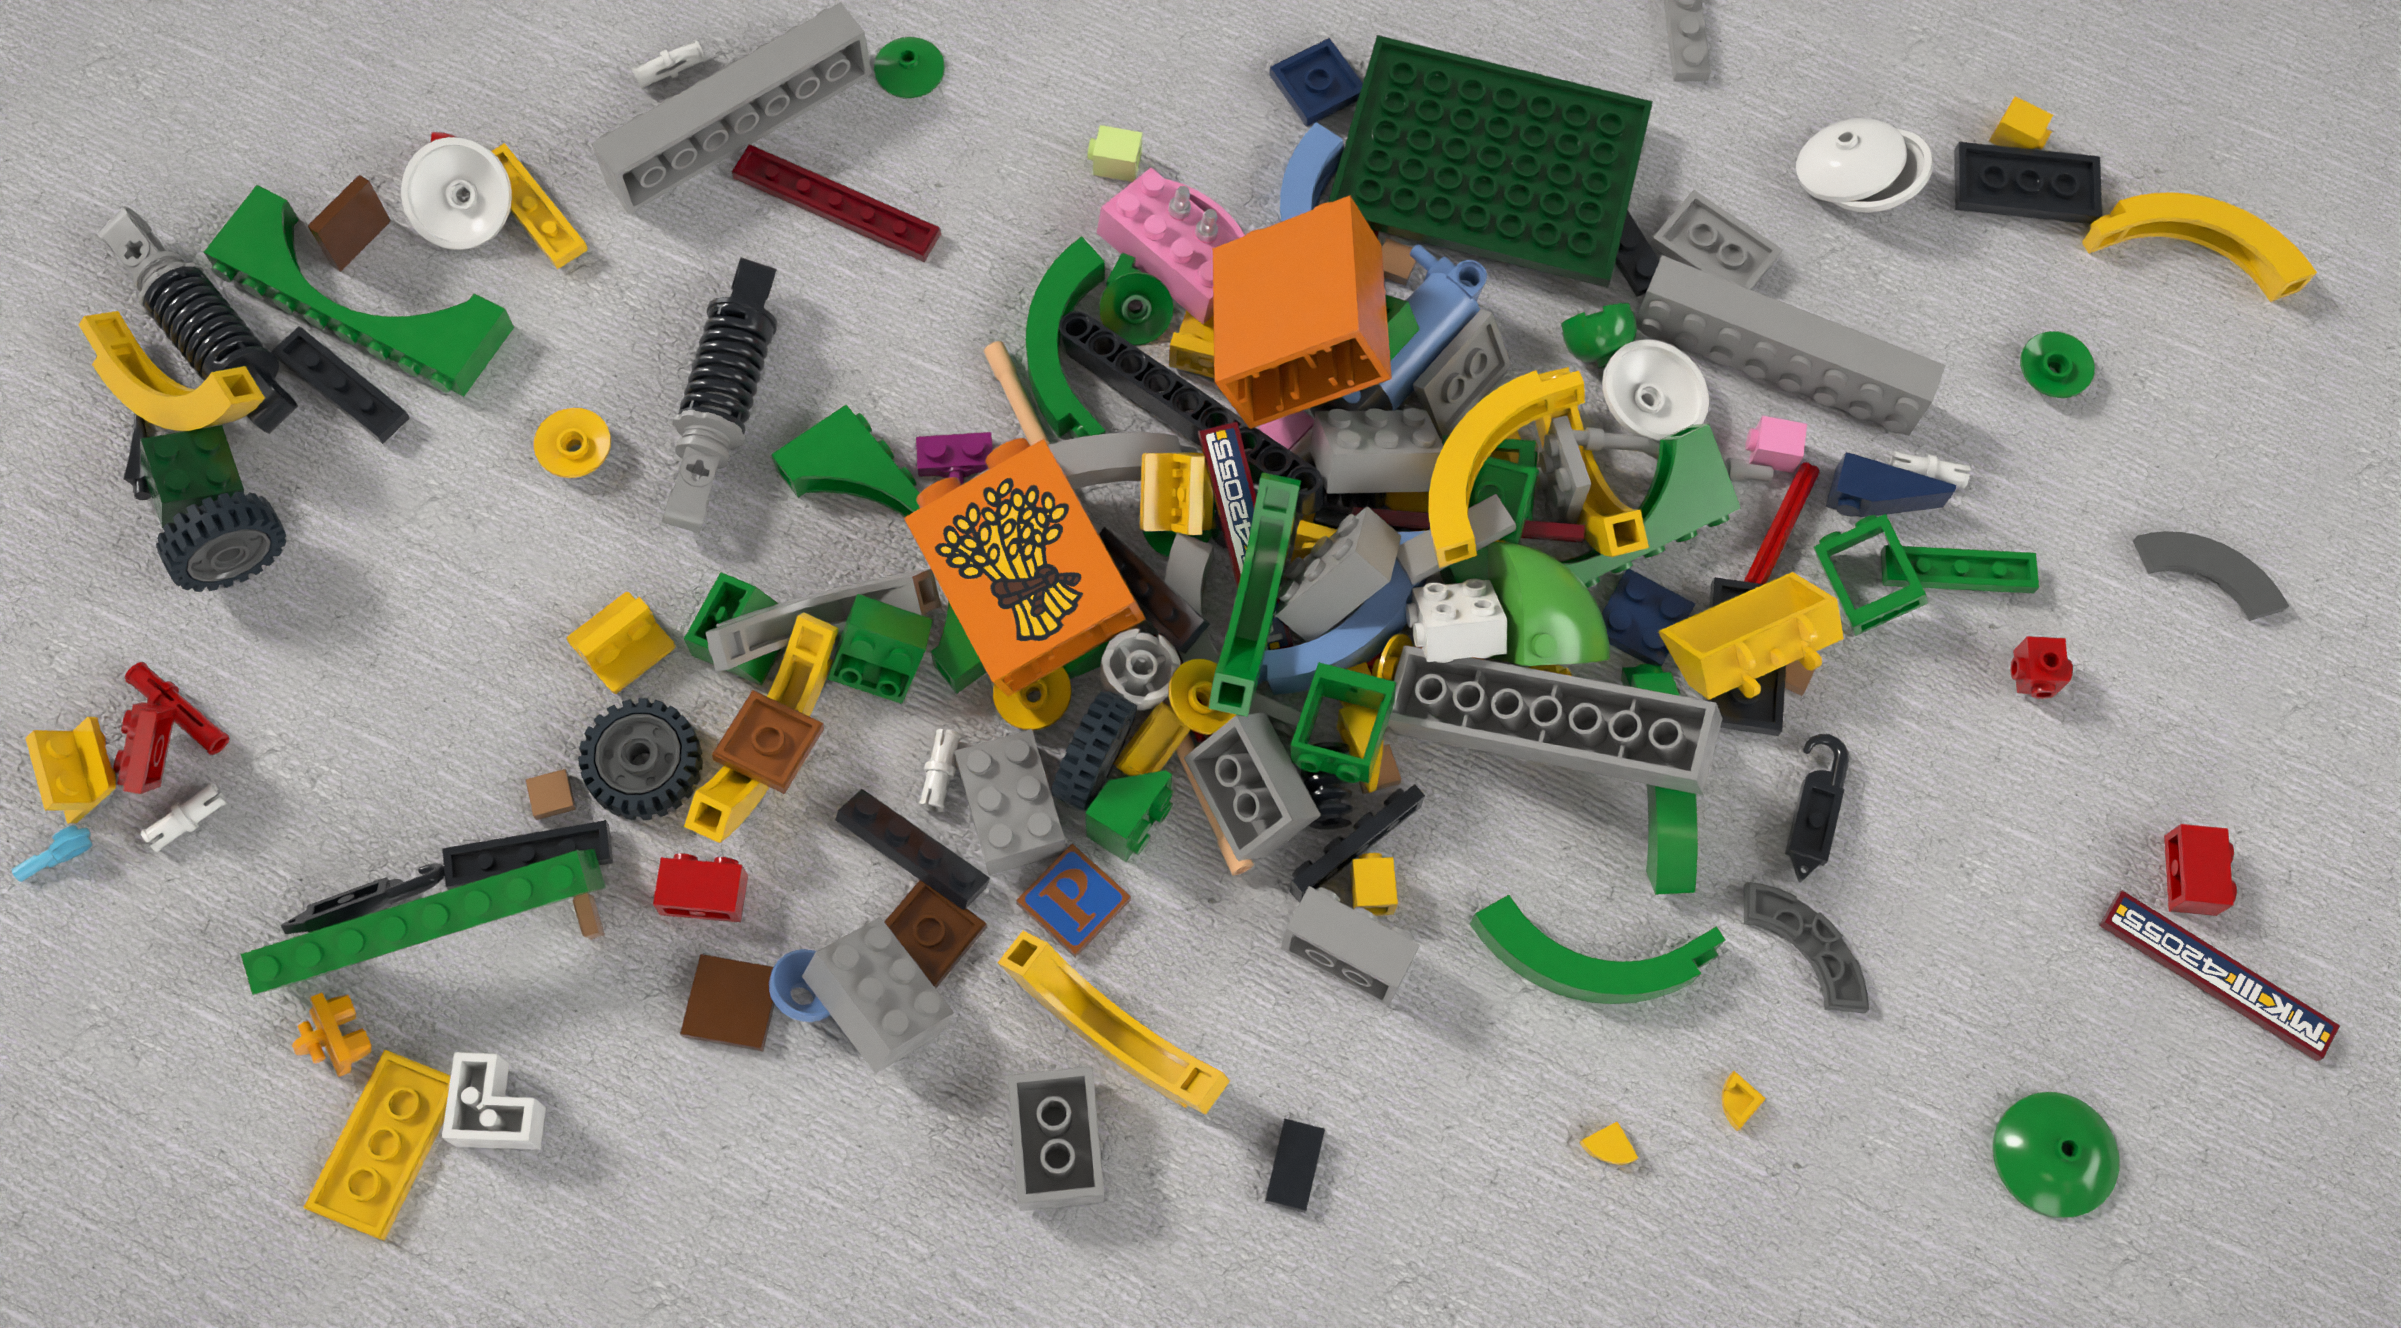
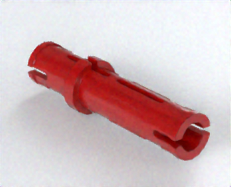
[124,662,230,755]

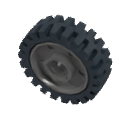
[156,492,286,592]
[1051,689,1138,811]
[578,698,703,821]

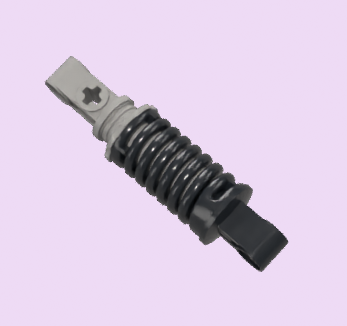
[98,206,298,434]
[662,257,778,533]

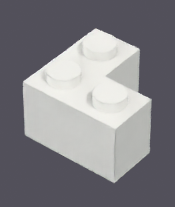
[442,1052,546,1150]

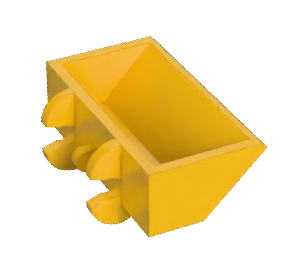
[1658,572,1844,700]

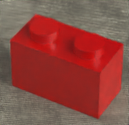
[2164,824,2237,916]
[653,853,748,923]

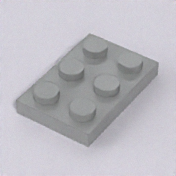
[1650,190,1783,290]
[1412,309,1511,439]
[1536,416,1591,524]

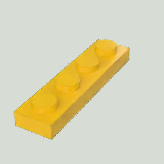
[491,143,588,270]

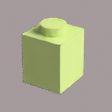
[1087,125,1142,182]

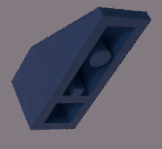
[1826,452,1957,518]

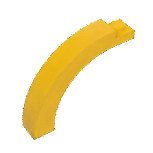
[2082,192,2317,302]
[78,311,265,431]
[1535,367,1649,557]
[1429,370,1585,568]
[684,613,839,843]
[997,930,1230,1115]

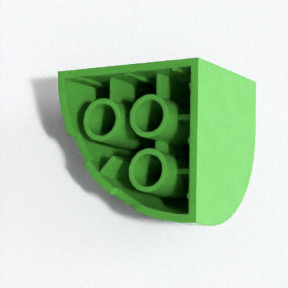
[1488,542,1610,666]

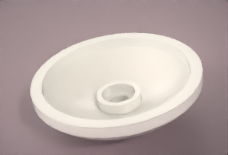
[1796,118,1907,202]
[1833,129,1933,213]
[401,137,512,250]
[1603,340,1709,444]

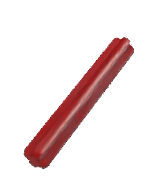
[1744,462,1820,584]

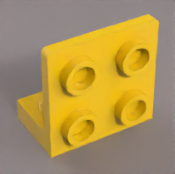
[1169,311,1215,378]

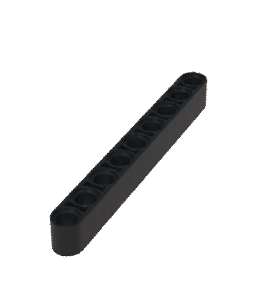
[1059,311,1324,515]

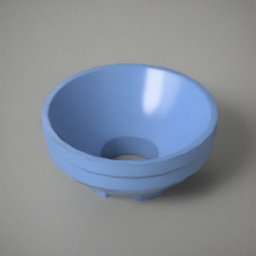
[769,949,830,1022]

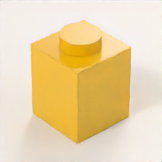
[1989,96,2053,150]
[1349,853,1398,916]

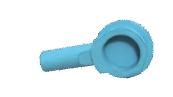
[12,825,93,882]

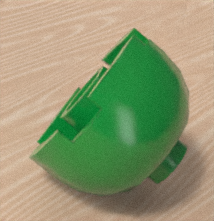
[1561,303,1637,368]

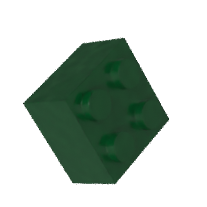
[140,425,244,528]

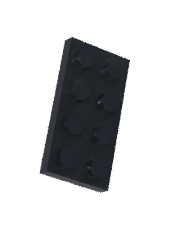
[1954,142,2102,224]
[1703,577,1786,736]

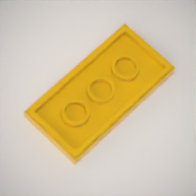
[303,1049,451,1241]

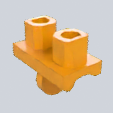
[292,992,372,1077]

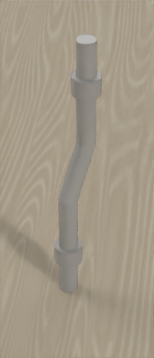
[1573,427,1773,482]

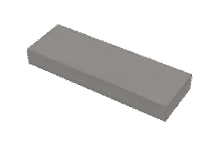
[1396,494,1516,585]

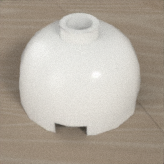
[1100,629,1180,711]

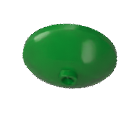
[1993,1092,2120,1218]

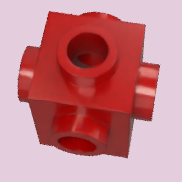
[2010,636,2073,699]

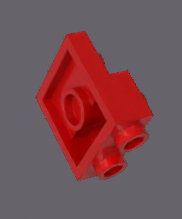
[113,702,177,794]

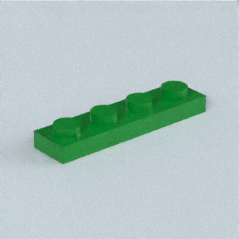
[1880,545,2039,594]

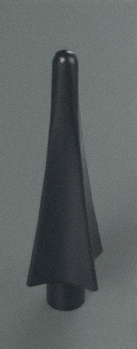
[123,413,151,500]

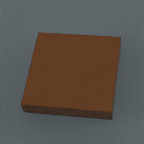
[308,175,391,272]
[884,880,987,989]
[680,954,775,1051]

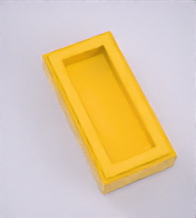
[1114,701,1191,776]

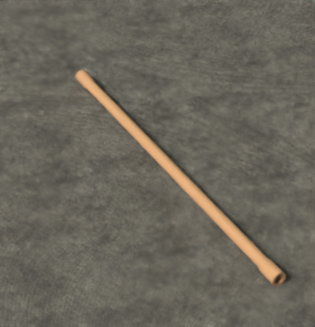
[984,341,1254,876]

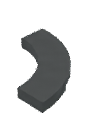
[2133,531,2289,621]
[1744,882,1869,1013]

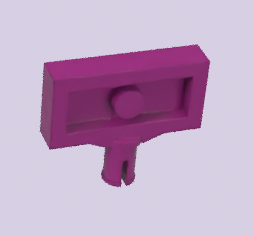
[916,432,993,485]

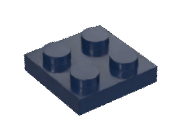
[1269,37,1363,127]
[1602,569,1696,666]

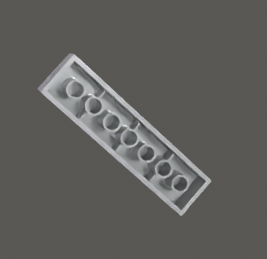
[591,2,872,214]
[1636,255,1946,436]
[1388,645,1722,795]

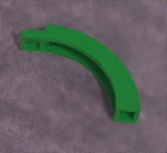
[1025,236,1106,439]
[1208,472,1301,717]
[1621,664,1698,895]
[1470,894,1725,1004]

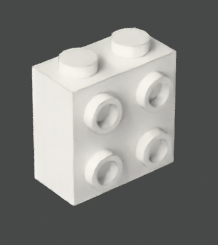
[1406,579,1507,663]

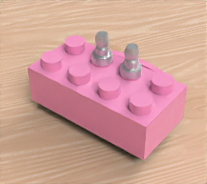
[1097,167,1245,324]

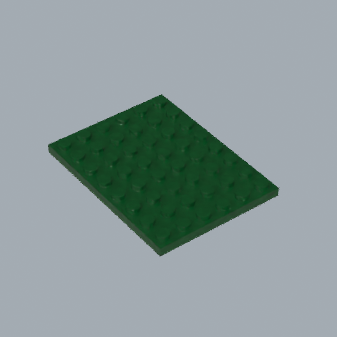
[1328,35,1653,288]

